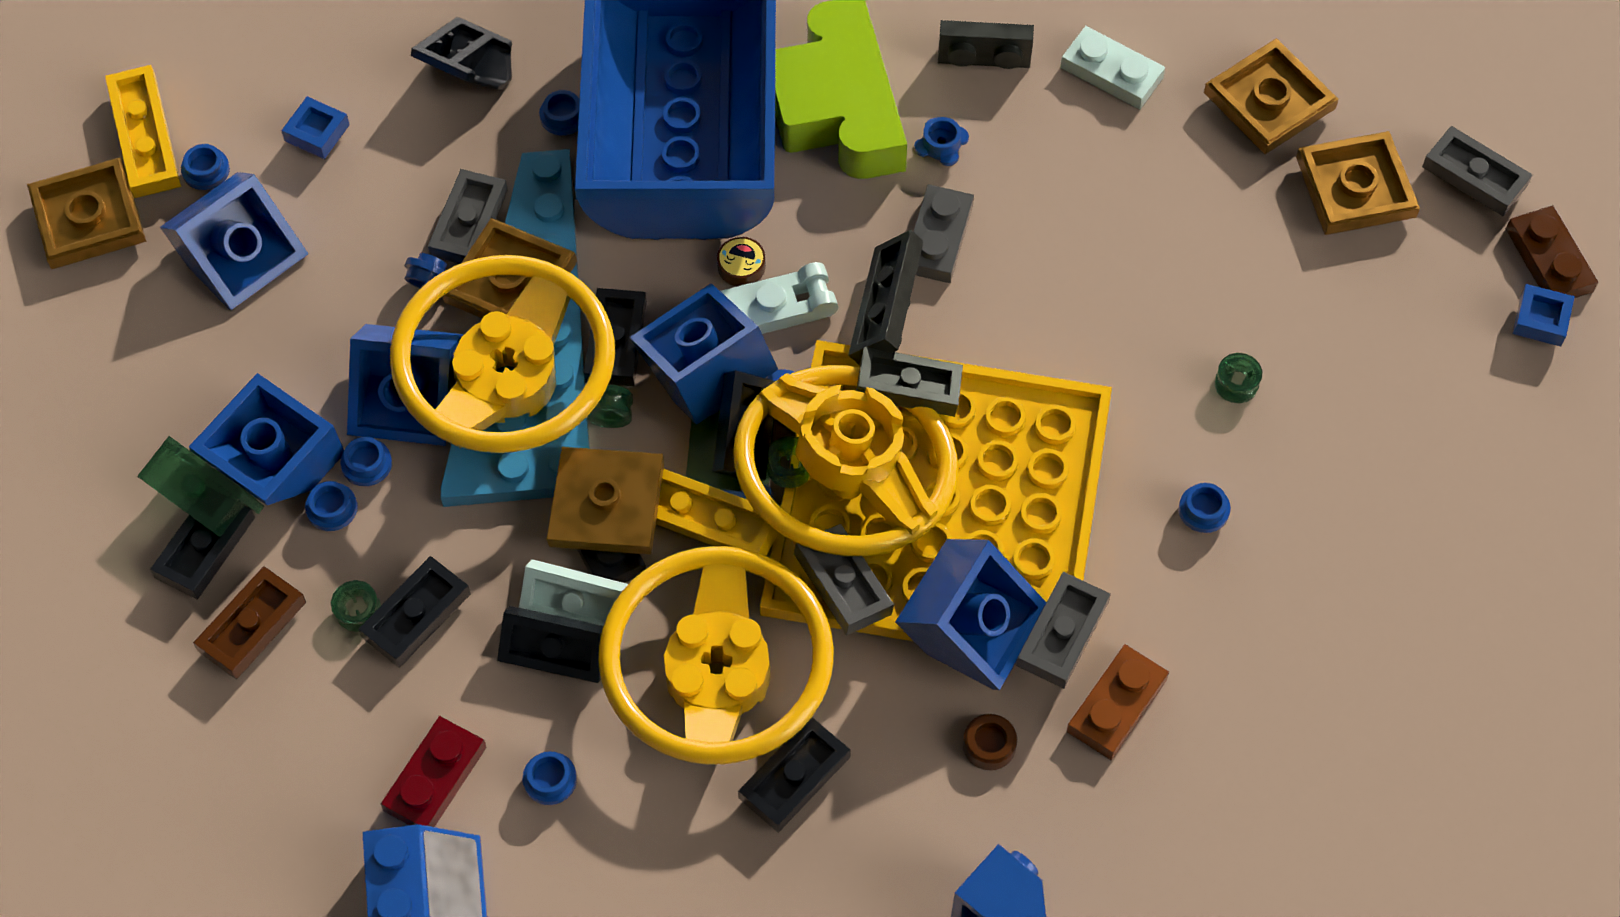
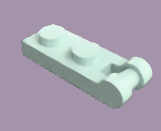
[721,262,839,334]

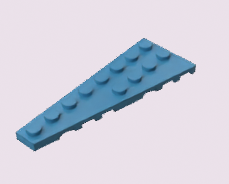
[441,149,590,507]

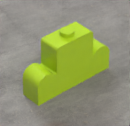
[775,0,908,179]

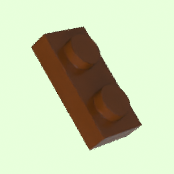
[1506,205,1598,298]
[193,566,306,680]

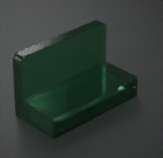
[137,436,264,537]

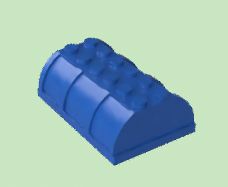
[575,0,776,240]

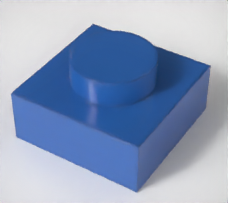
[281,96,350,159]
[1512,284,1575,347]

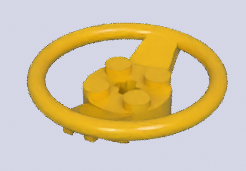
[390,255,615,453]
[733,365,958,556]
[598,546,834,765]

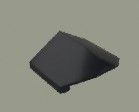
[410,16,512,90]

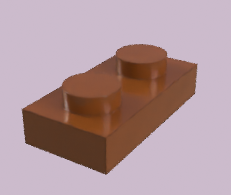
[1066,644,1169,760]

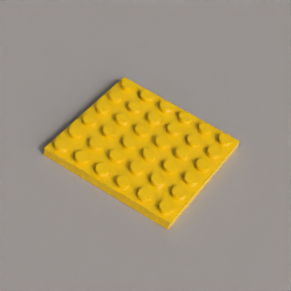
[760,340,1112,642]

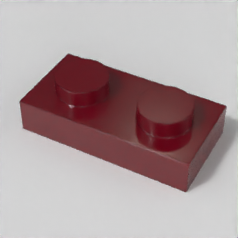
[380,715,487,827]

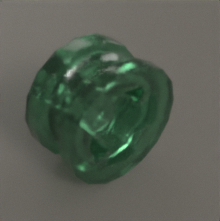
[1215,353,1263,404]
[587,385,633,428]
[767,436,810,488]
[331,580,381,632]

